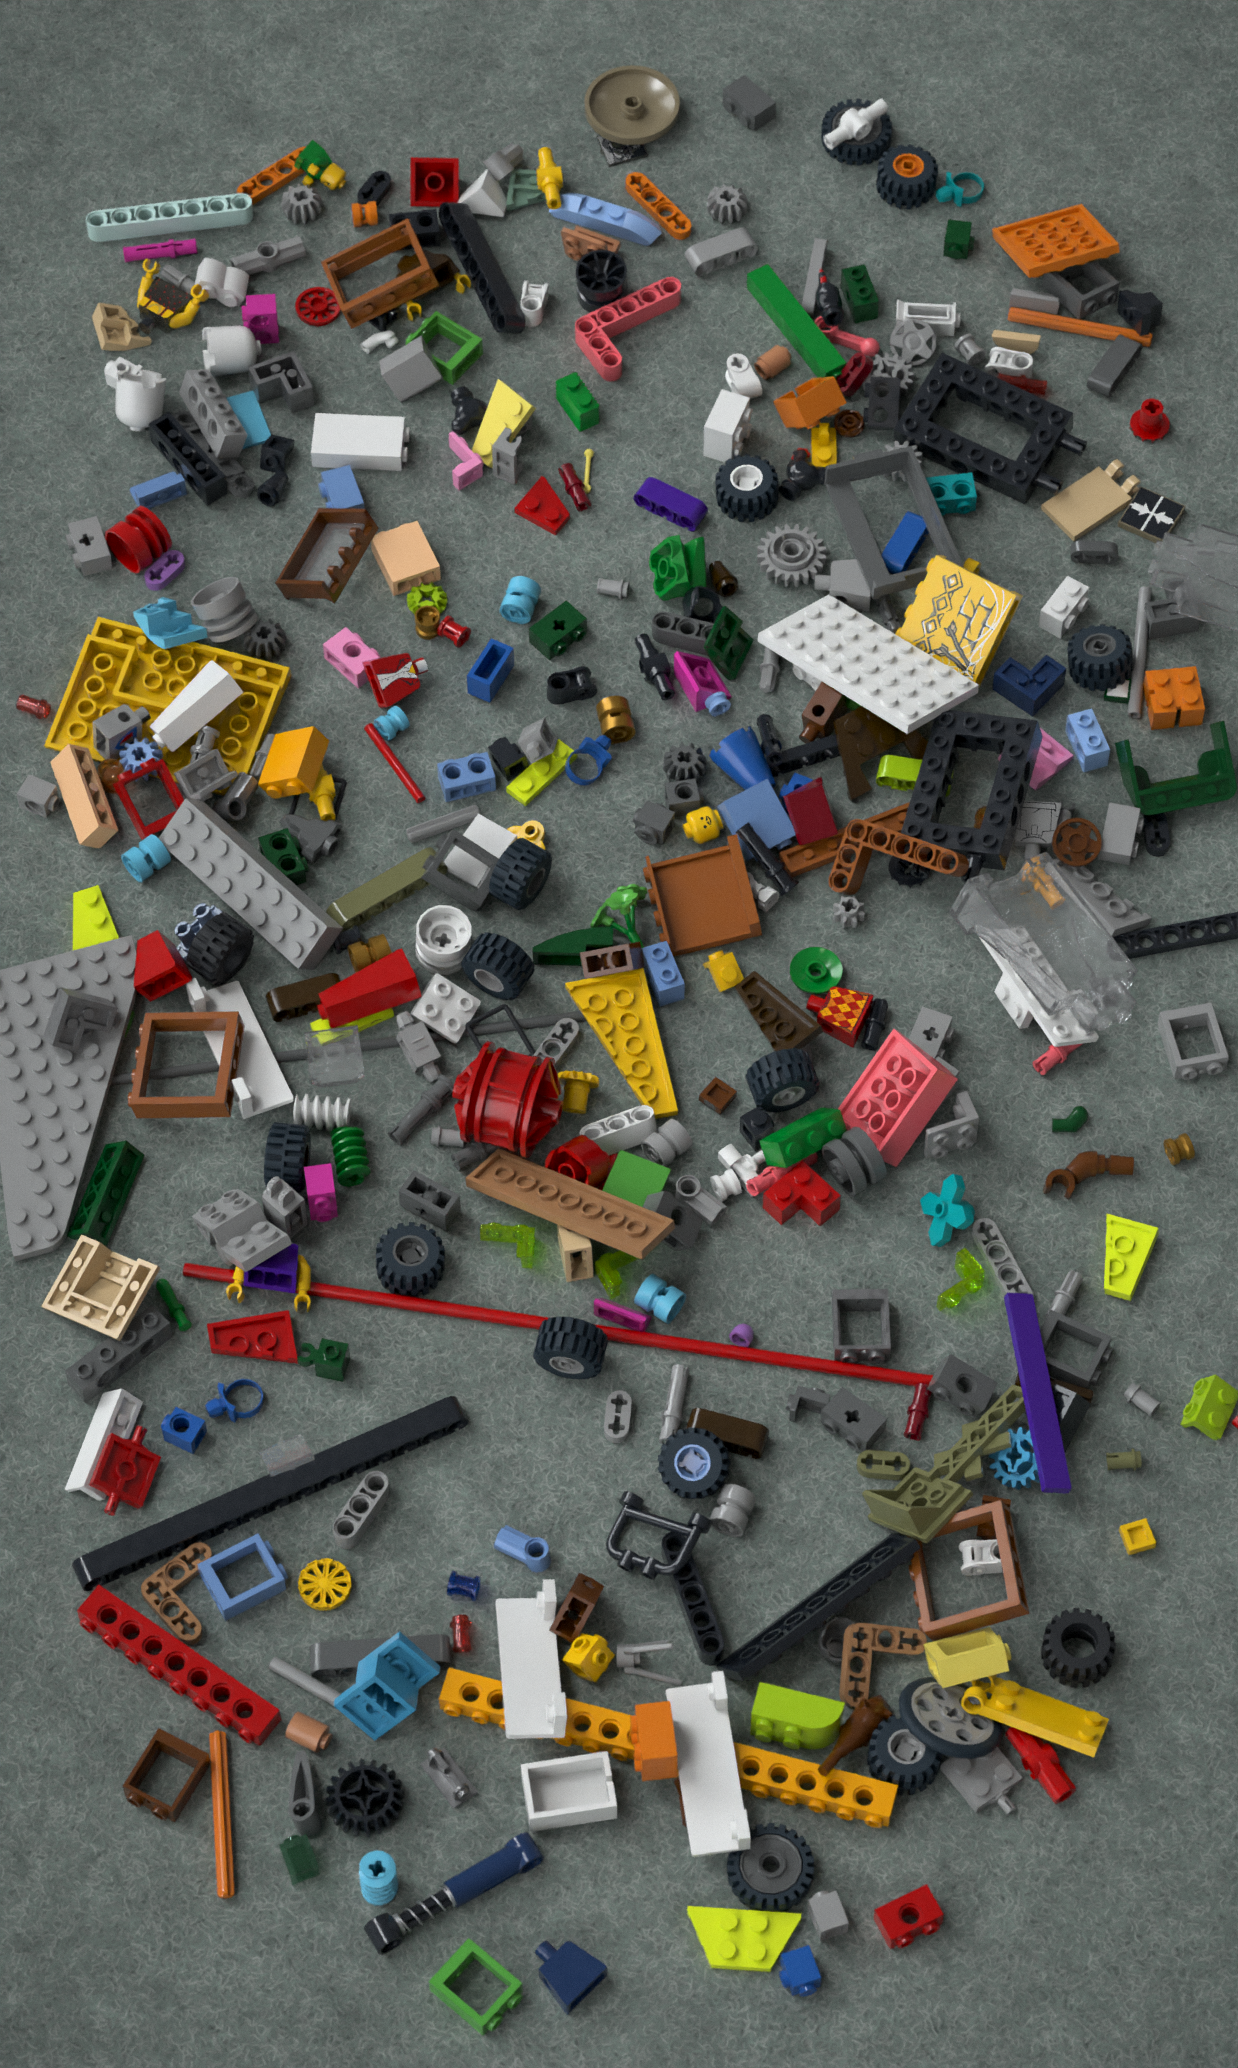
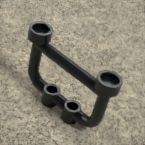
[606,1491,713,1580]

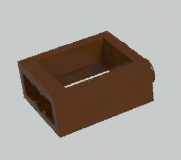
[123,1728,211,1822]

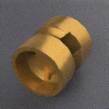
[596,696,636,744]
[347,934,392,972]

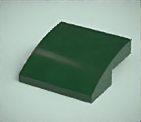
[704,606,754,680]

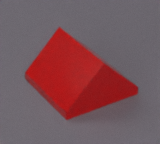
[410,157,460,207]

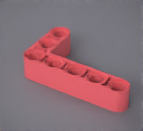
[575,277,681,381]

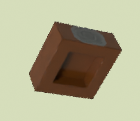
[699,1077,737,1115]

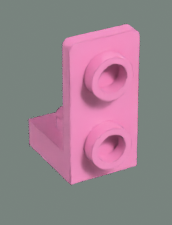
[449,431,484,490]

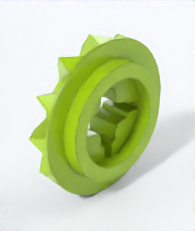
[407,582,447,614]

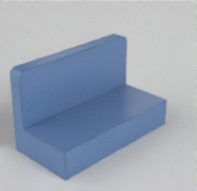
[130,471,187,509]

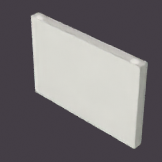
[444,814,517,887]

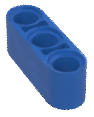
[881,511,929,574]

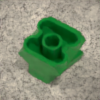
[649,535,707,601]

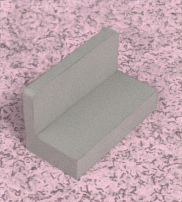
[1008,288,1060,315]

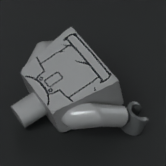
[1013,801,1075,861]

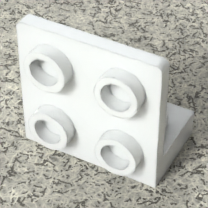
[410,973,481,1044]

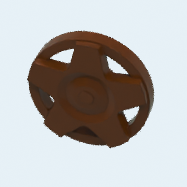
[1052,818,1102,867]

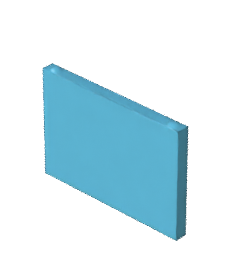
[226,390,271,449]

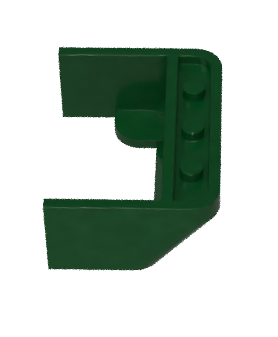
[1115,721,1237,816]

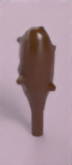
[818,1694,893,1776]

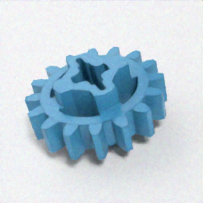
[989,1427,1040,1490]

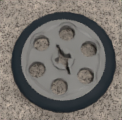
[899,1677,1002,1759]

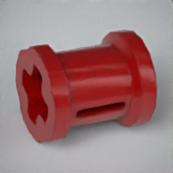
[437,616,471,648]

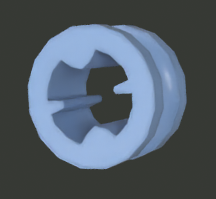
[705,692,731,717]

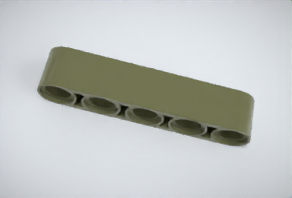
[326,847,448,932]

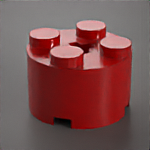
[545,1135,610,1188]

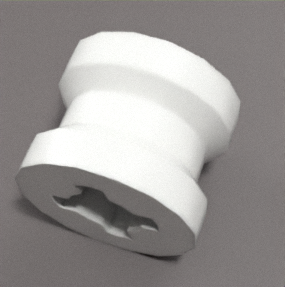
[710,1168,742,1202]

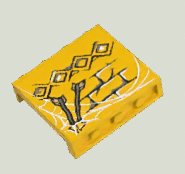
[895,555,1023,688]

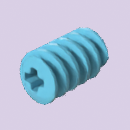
[359,1851,398,1905]

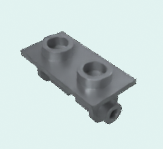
[420,1747,477,1809]

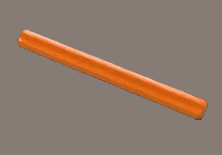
[1008,307,1153,347]
[209,1730,235,1899]

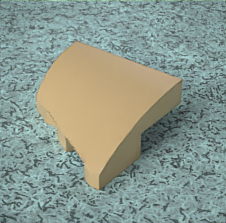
[92,303,152,351]

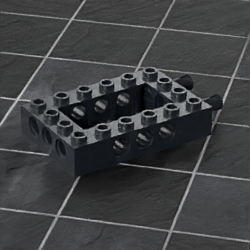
[894,352,1087,505]
[901,710,1043,885]

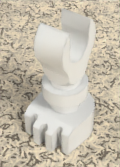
[747,872,779,913]

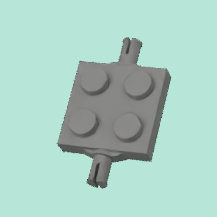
[940,1736,1023,1816]

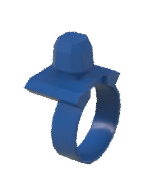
[565,735,612,786]
[205,1379,264,1423]

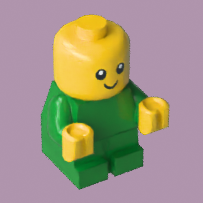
[294,140,346,191]

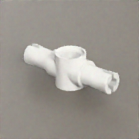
[824,98,888,150]

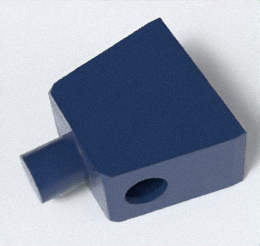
[535,1940,607,2015]

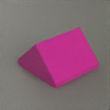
[674,651,732,712]

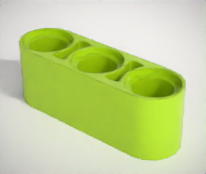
[876,755,954,797]

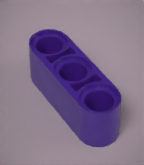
[633,477,708,531]

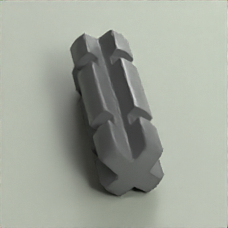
[874,594,901,634]

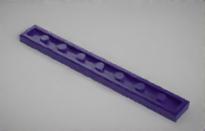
[1004,1292,1072,1494]

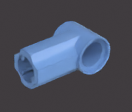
[494,1525,551,1572]

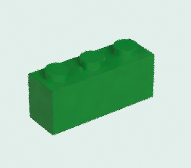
[759,1107,847,1168]

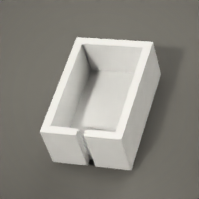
[521,1751,617,1832]

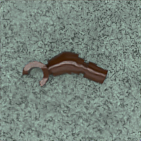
[1043,1151,1134,1200]

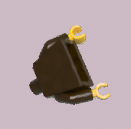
[395,250,471,321]

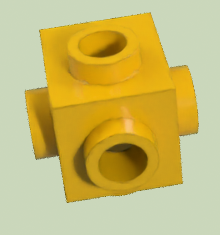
[562,1633,615,1682]

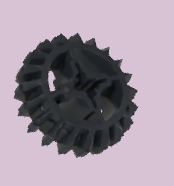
[325,1758,405,1838]

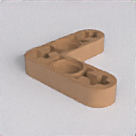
[141,1542,212,1645]
[839,1623,927,1707]

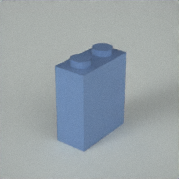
[717,779,796,862]

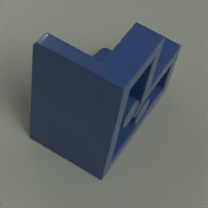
[992,655,1066,717]

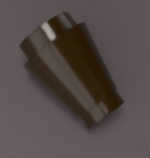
[708,560,738,597]

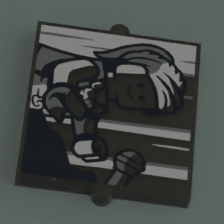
[596,135,648,167]

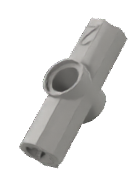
[230,236,306,275]

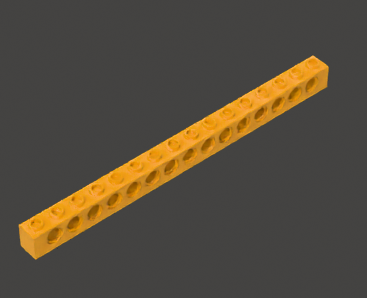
[439,1668,898,1828]

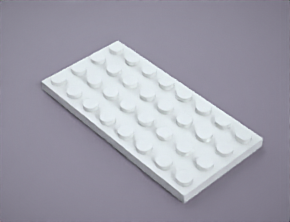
[758,595,979,734]

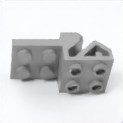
[192,1188,292,1272]

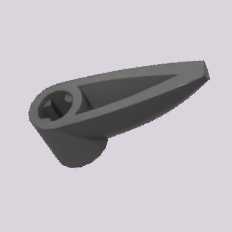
[289,1751,322,1837]

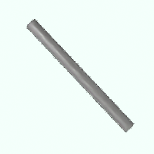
[1128,587,1152,719]

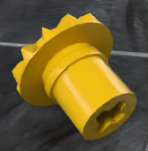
[558,1070,599,1114]

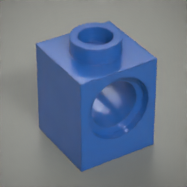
[161,1407,207,1454]

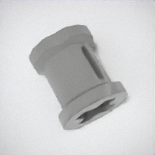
[954,334,986,366]

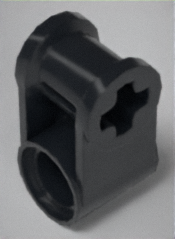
[547,666,597,705]

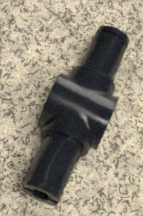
[635,633,675,701]

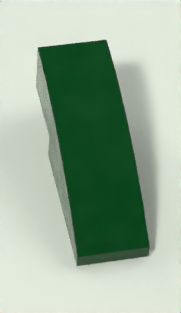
[532,927,613,966]

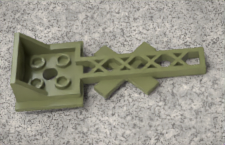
[862,1385,1026,1543]

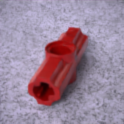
[1005,1727,1076,1804]

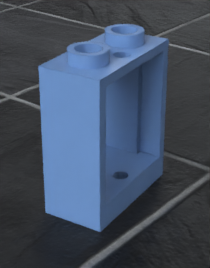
[197,1534,288,1621]

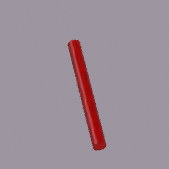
[364,723,426,803]

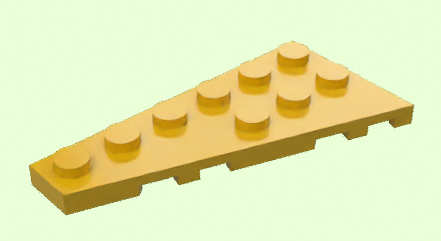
[565,968,678,1119]

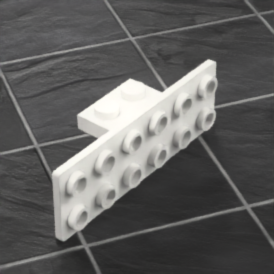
[979,928,1099,1047]

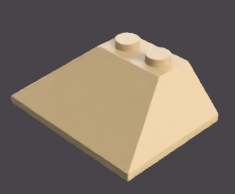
[41,1235,160,1341]

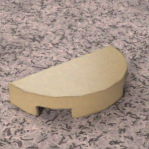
[992,330,1041,354]

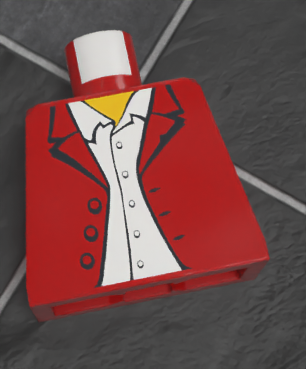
[362,653,428,708]

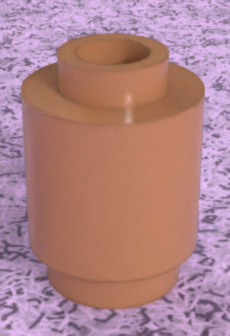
[754,345,792,380]

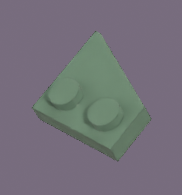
[506,169,546,211]

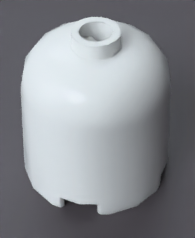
[202,326,261,376]
[115,370,166,431]

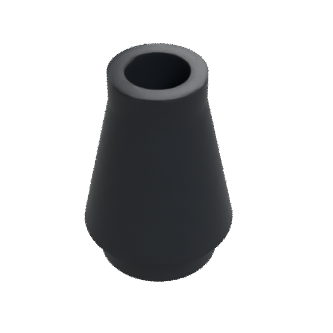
[257,471,289,506]

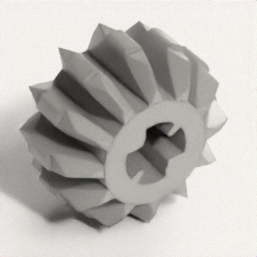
[281,183,322,224]
[707,183,747,225]

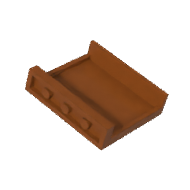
[643,834,762,956]

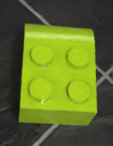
[750,1682,845,1749]

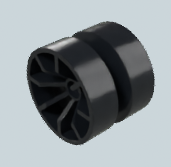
[576,250,628,313]

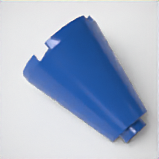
[709,726,776,792]

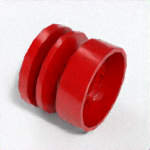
[105,506,172,574]

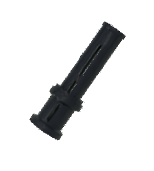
[736,822,799,896]

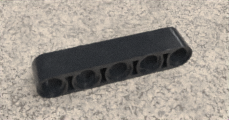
[661,1532,724,1666]

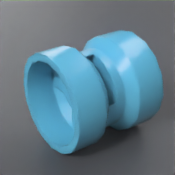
[374,706,410,741]

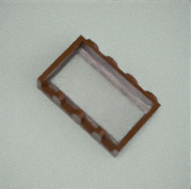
[275,508,379,603]

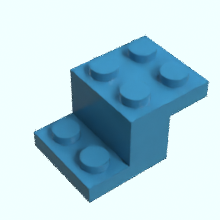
[334,1631,440,1741]

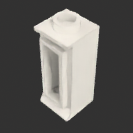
[896,300,960,336]

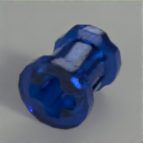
[447,1570,481,1601]

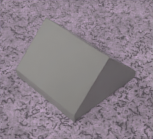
[380,336,443,403]

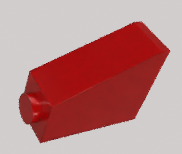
[133,930,192,1002]

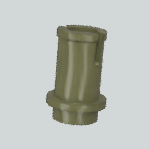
[1106,1448,1142,1471]

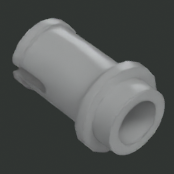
[597,578,630,599]
[431,1125,464,1147]
[1124,1383,1161,1417]

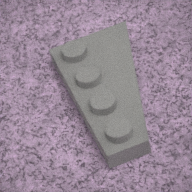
[1046,855,1152,937]

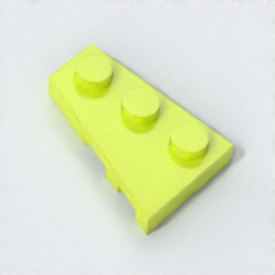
[73,885,119,950]
[1104,1214,1159,1301]

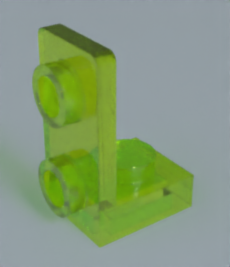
[480,1222,535,1269]
[936,1248,985,1311]
[595,1251,640,1300]

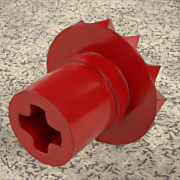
[1130,398,1170,443]

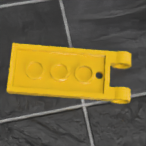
[961,1674,1109,1757]

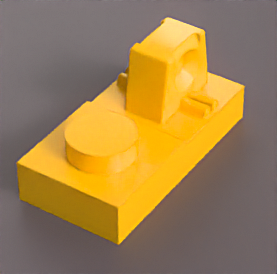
[811,423,837,467]

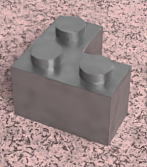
[248,351,314,413]

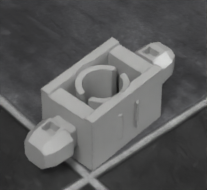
[518,717,558,764]
[396,1011,441,1083]

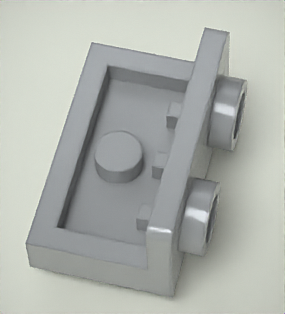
[174,749,238,801]

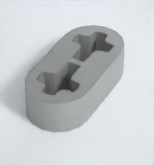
[604,1390,632,1444]

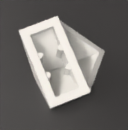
[458,169,507,217]

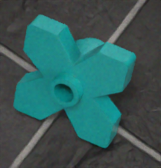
[920,1174,975,1247]

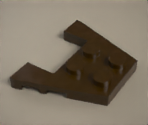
[833,706,928,801]

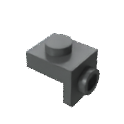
[786,1386,830,1422]

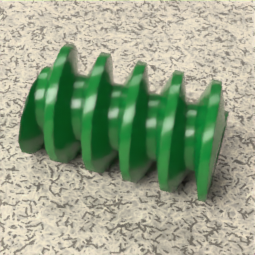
[330,1126,371,1187]

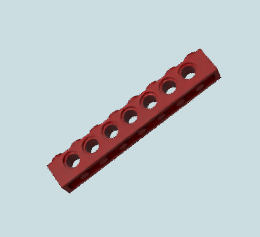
[77,1585,281,1746]

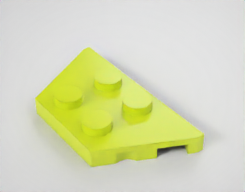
[687,1906,801,1972]

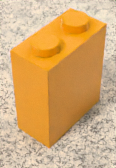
[258,726,329,799]

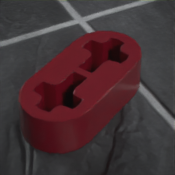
[836,352,874,397]

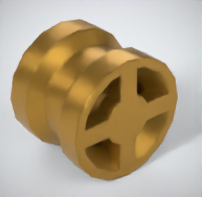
[1164,1133,1195,1165]

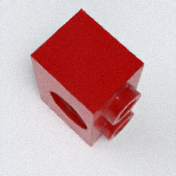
[873,1884,944,1949]

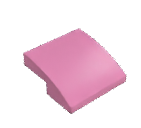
[998,728,1074,791]

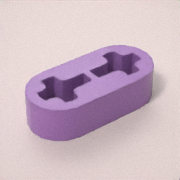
[144,550,185,591]

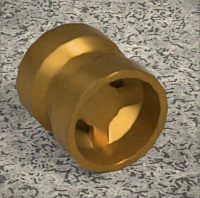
[415,605,440,640]

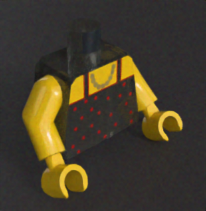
[137,258,209,334]

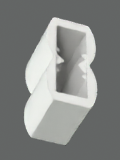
[195,258,249,307]

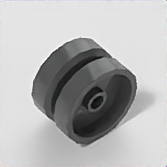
[822,1126,887,1197]

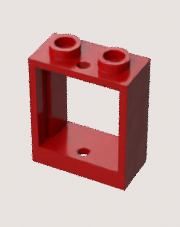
[113,757,184,840]

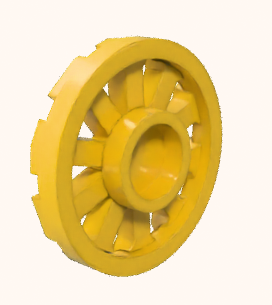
[298,1558,352,1611]

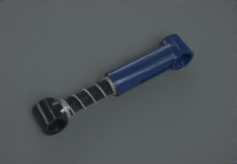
[364,1832,544,1955]

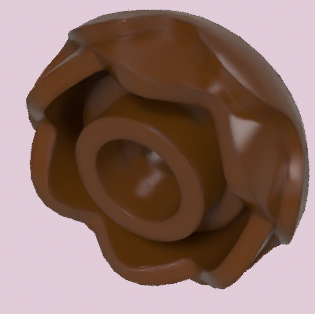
[834,409,865,438]

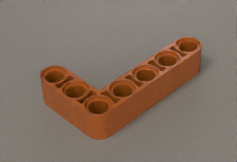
[829,819,969,895]

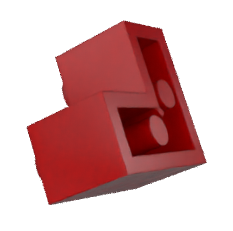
[763,1160,841,1226]

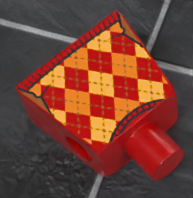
[806,986,874,1048]

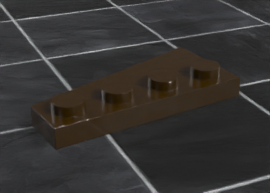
[734,971,823,1052]

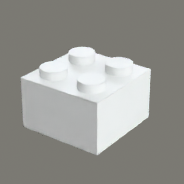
[704,389,752,462]

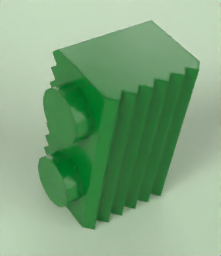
[555,372,600,432]

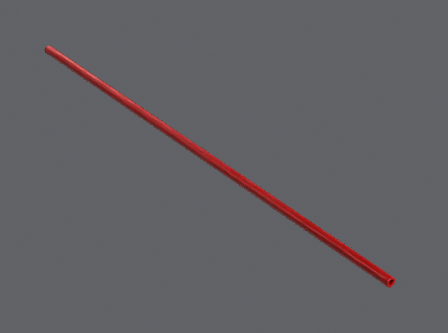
[183,1263,933,1387]

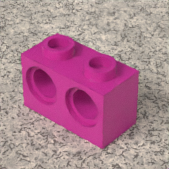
[242,294,279,344]
[304,1163,338,1222]

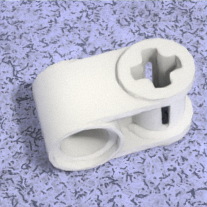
[521,281,549,327]
[984,347,1033,384]
[725,353,762,399]
[959,1539,1003,1576]

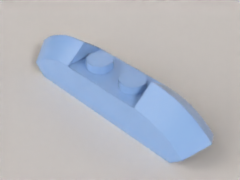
[549,193,662,246]

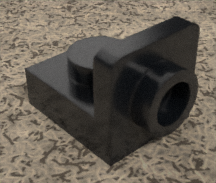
[260,434,295,473]

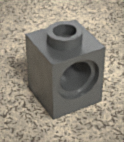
[665,779,704,817]

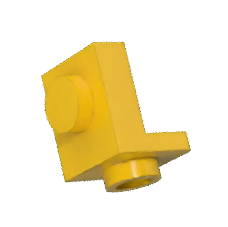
[703,950,744,992]

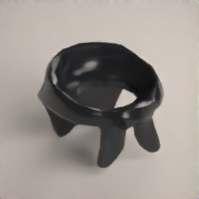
[682,586,723,624]

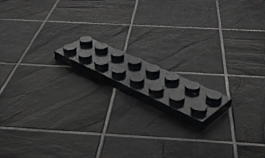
[716,1534,921,1682]

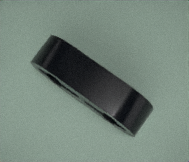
[357,171,391,207]
[1143,813,1170,857]

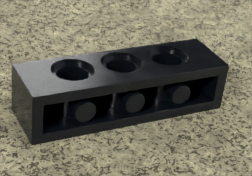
[149,412,228,506]

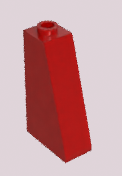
[317,948,422,1029]

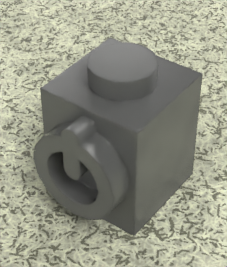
[633,800,675,845]

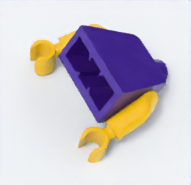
[226,1244,311,1312]

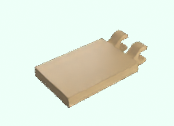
[1041,459,1140,541]

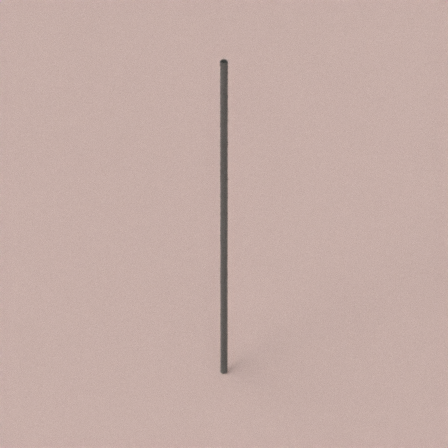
[110,1011,587,1086]

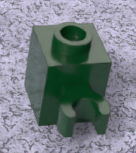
[298,1338,350,1382]

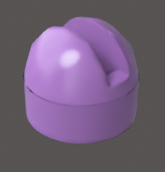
[729,1324,754,1347]

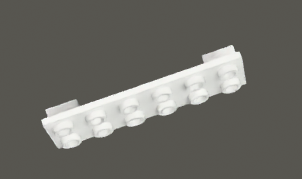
[186,978,294,1119]
[495,1579,567,1739]
[666,1671,751,1857]

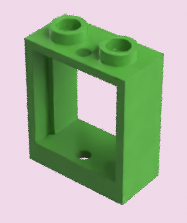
[405,311,483,385]
[429,1938,523,2036]

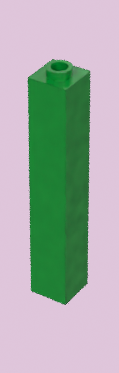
[747,264,847,380]

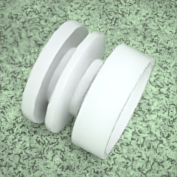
[415,905,471,975]

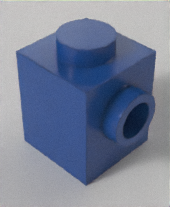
[779,1945,821,1997]

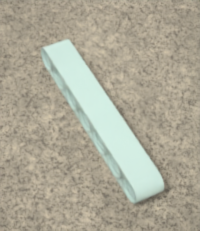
[86,193,253,242]

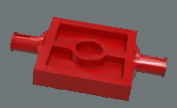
[89,1426,161,1516]

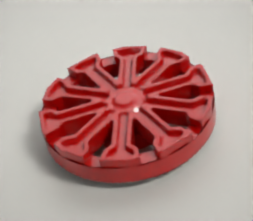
[295,287,341,326]

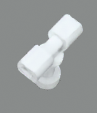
[718,1144,765,1197]

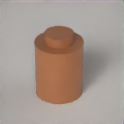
[285,1711,332,1753]

